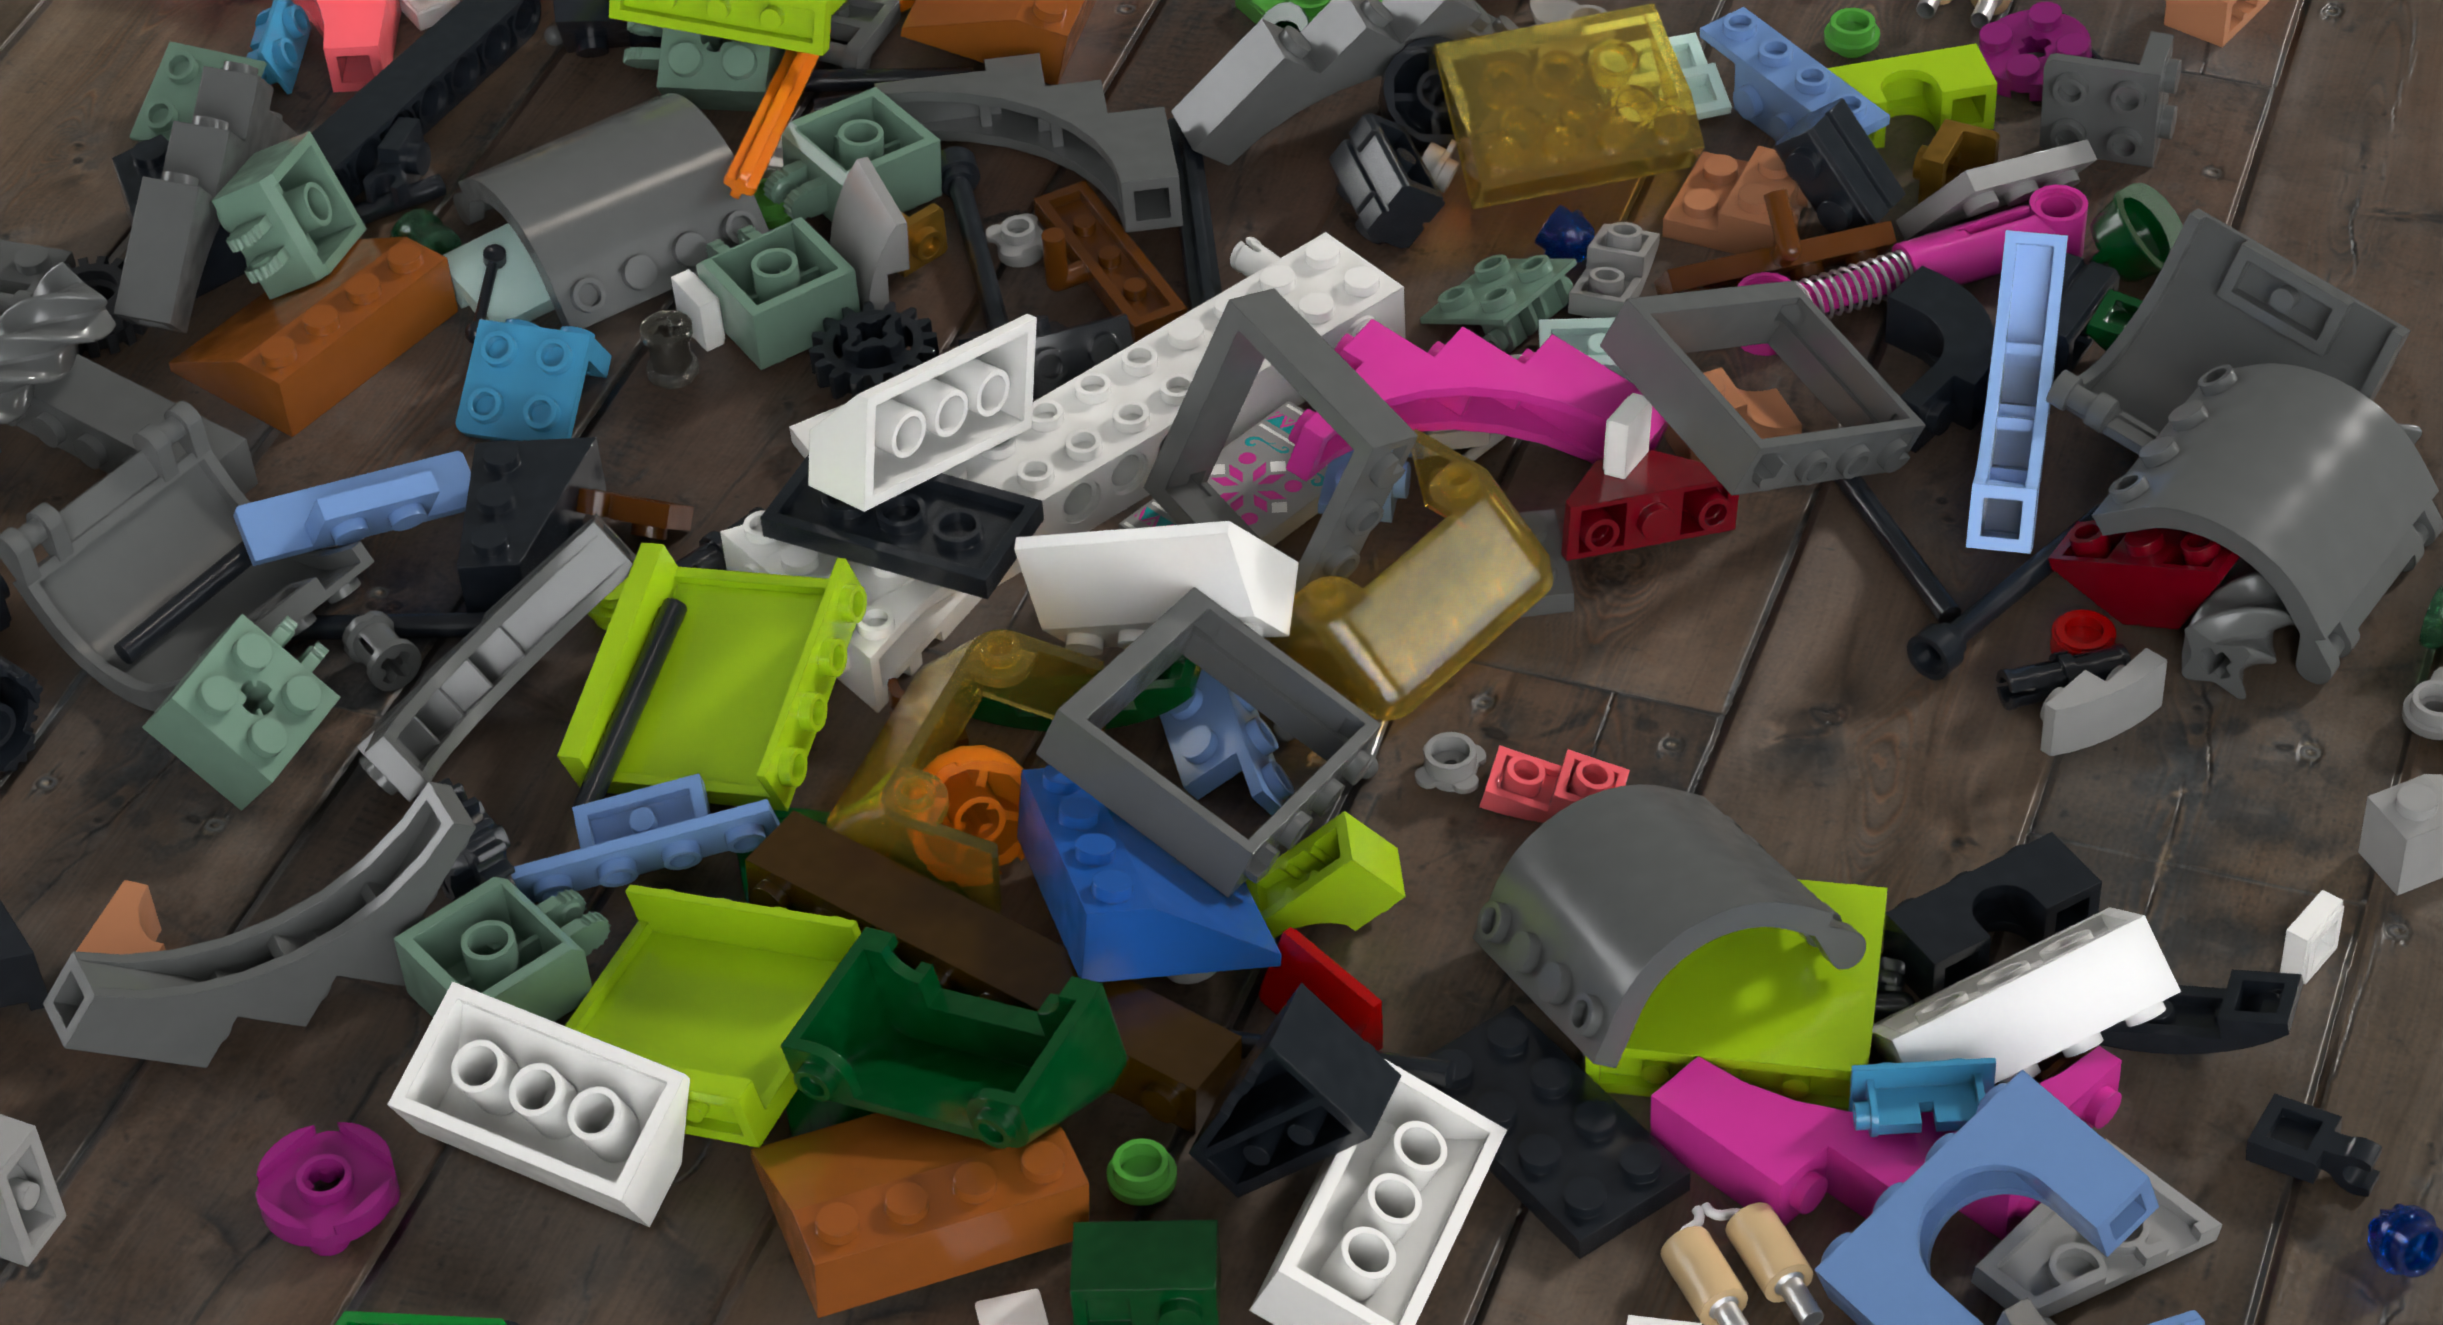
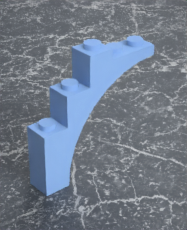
[1966,230,2068,554]

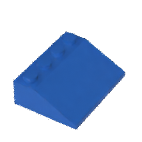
[1017,765,1282,982]

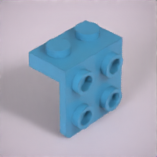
[456,319,612,441]

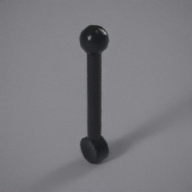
[465,244,506,344]

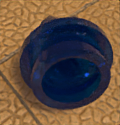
[1534,205,1595,263]
[2367,1203,2443,1278]

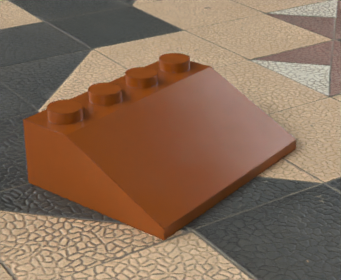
[900,0,1096,85]
[169,237,458,437]
[750,1113,1089,1318]

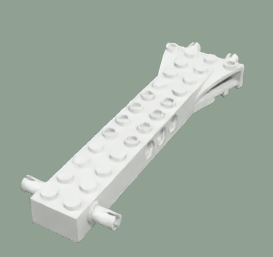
[720,232,1406,713]

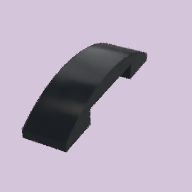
[2099,969,2303,1054]

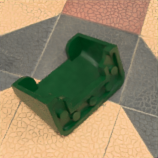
[781,927,1127,1149]

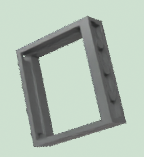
[1600,281,1926,496]
[1143,288,1418,633]
[1036,587,1382,898]

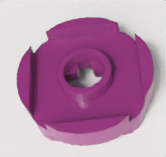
[1979,2,2092,101]
[255,1122,401,1256]

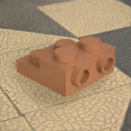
[1663,146,1812,254]

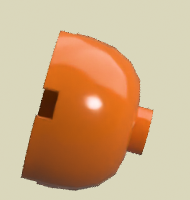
[908,745,1025,881]

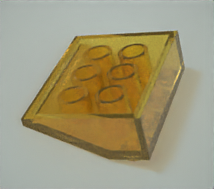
[1433,3,1705,209]

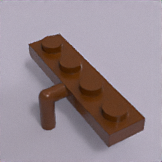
[1033,180,1187,343]
[1654,189,1897,295]

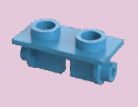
[246,0,312,94]
[1849,1058,1996,1137]

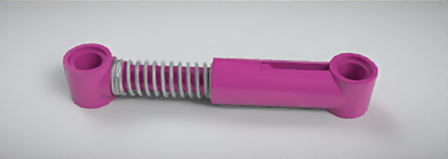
[1738,184,2088,356]

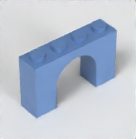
[1814,1069,2159,1325]

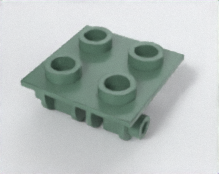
[129,41,267,142]
[1420,254,1577,354]

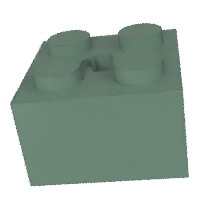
[623,22,786,112]
[763,87,942,222]
[211,131,367,300]
[696,217,861,370]
[142,614,341,811]
[393,877,611,1022]

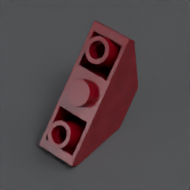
[1561,450,1739,561]
[2048,520,2240,629]

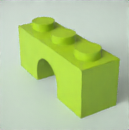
[1827,43,1998,149]

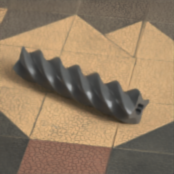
[0,262,116,424]
[2182,423,2422,700]

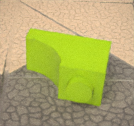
[1246,811,1406,938]

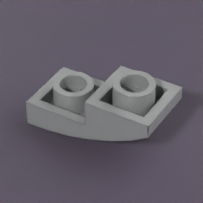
[1568,222,1660,318]
[2040,648,2167,756]

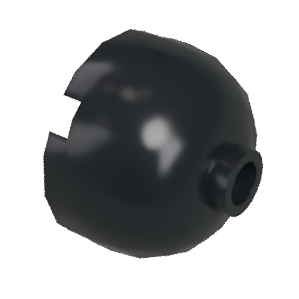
[1378,36,1495,153]

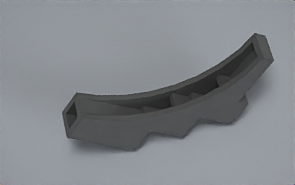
[1171,0,1532,166]
[874,53,1183,233]
[113,61,298,334]
[356,513,636,802]
[43,781,476,1068]

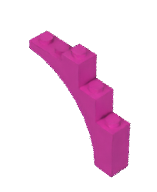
[1286,319,1669,482]
[1650,1046,2122,1240]

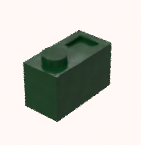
[1070,1220,1221,1325]

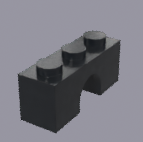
[1883,832,2102,1000]

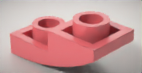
[1479,745,1630,823]

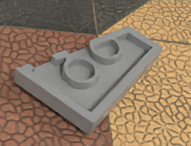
[1896,139,2097,241]
[1971,1138,2223,1318]

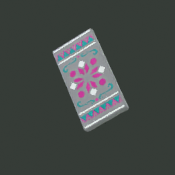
[1118,401,1327,547]

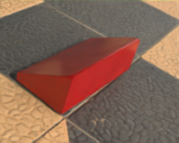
[1259,927,1384,1051]

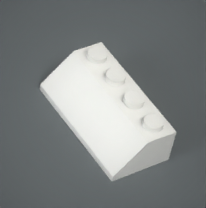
[808,314,1037,512]
[1014,521,1299,656]
[1872,907,2181,1084]
[387,982,690,1227]
[1249,1059,1507,1325]

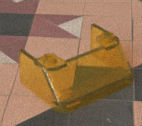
[1265,429,1554,721]
[826,629,1106,913]

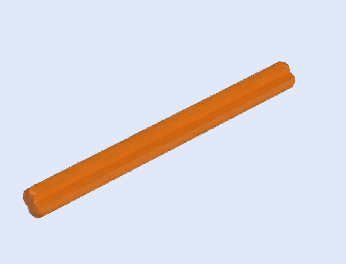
[723,31,831,199]

